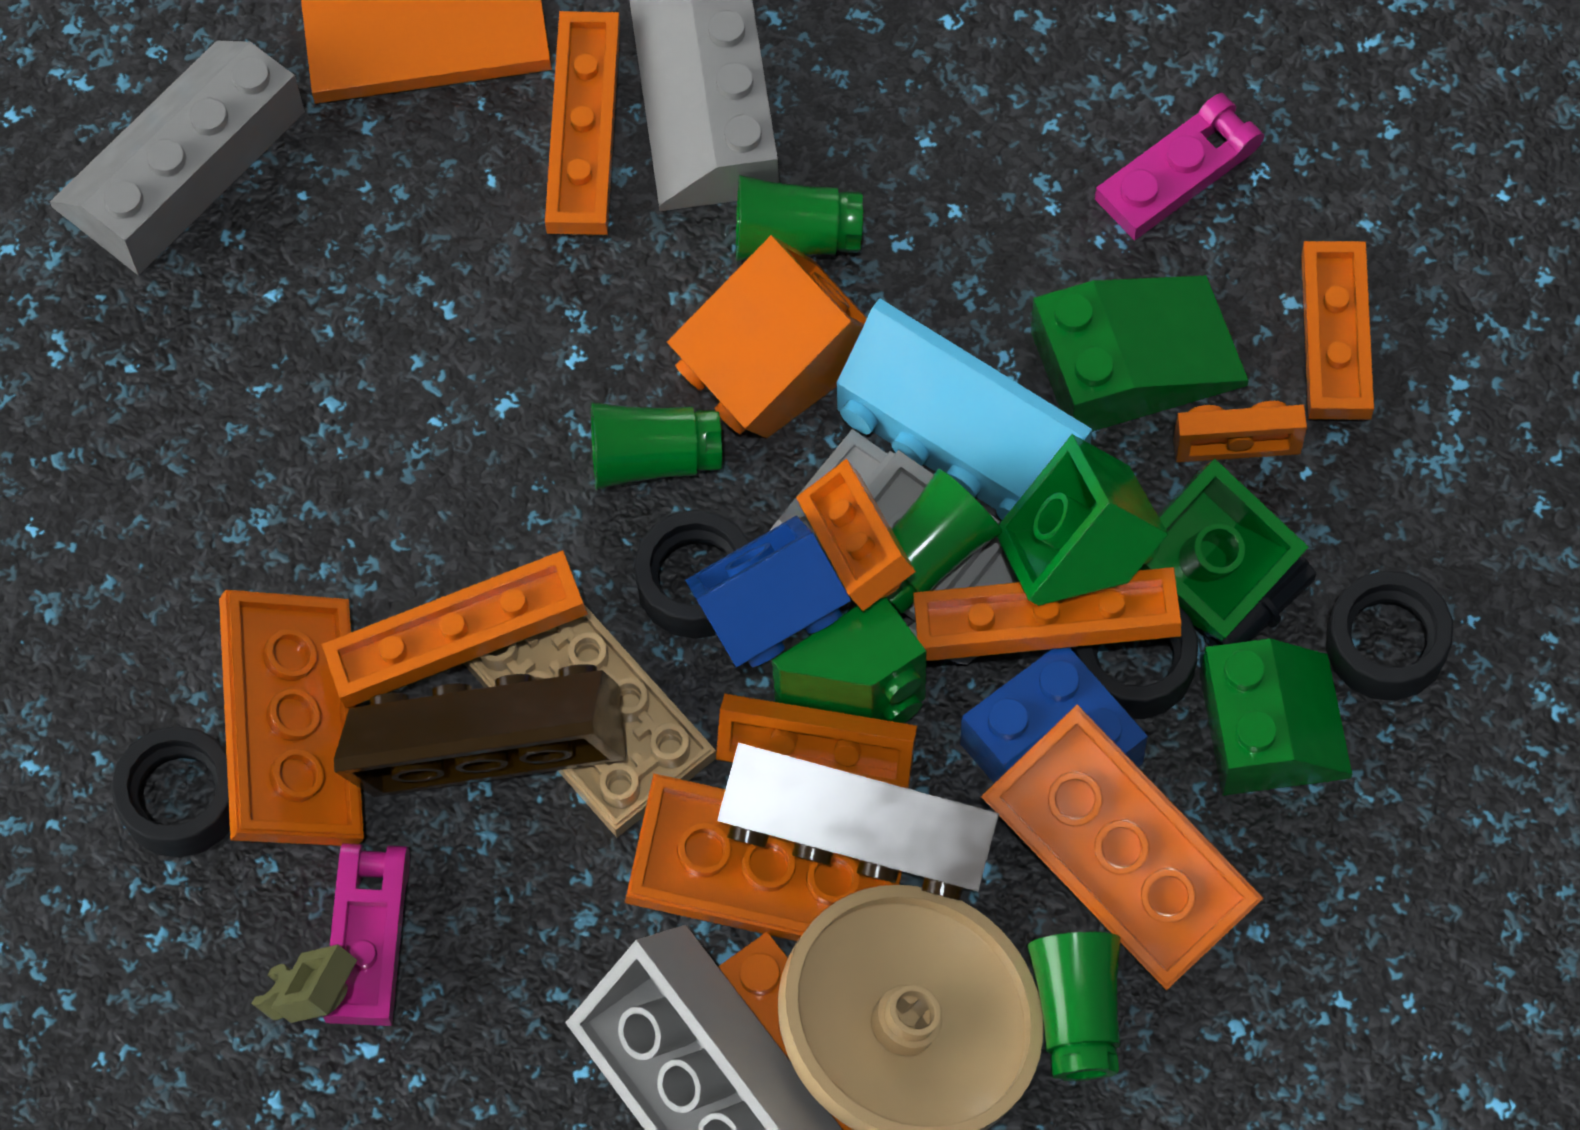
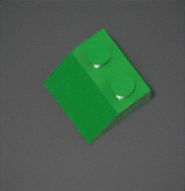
[997,434,1168,606]
[1138,459,1308,641]
[772,597,927,723]
[1200,638,1352,796]

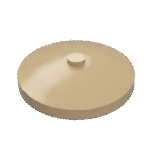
[778,885,1043,1130]

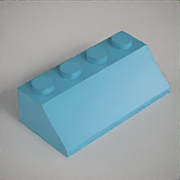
[836,298,1092,520]

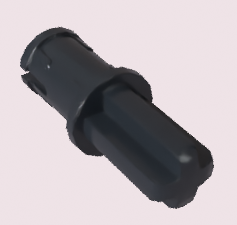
[1203,555,1316,646]

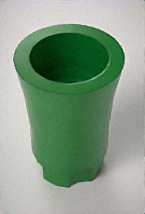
[736,175,863,261]
[591,402,722,490]
[886,469,1002,614]
[1027,932,1121,1081]

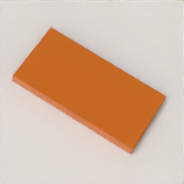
[301,0,552,104]
[219,590,364,846]
[981,704,1264,990]
[625,773,902,941]

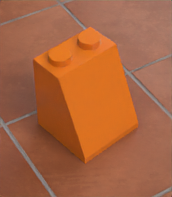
[667,235,867,438]

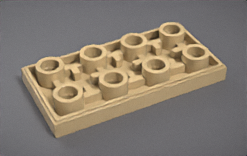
[463,606,716,838]

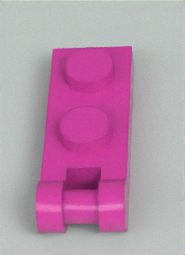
[1095,93,1265,241]
[323,843,410,1026]

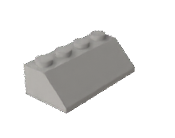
[629,0,779,211]
[50,40,305,276]
[565,925,842,1130]

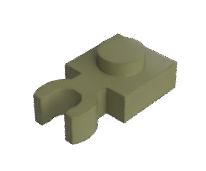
[251,944,357,1023]

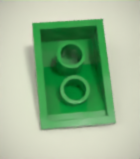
[1031,275,1249,432]

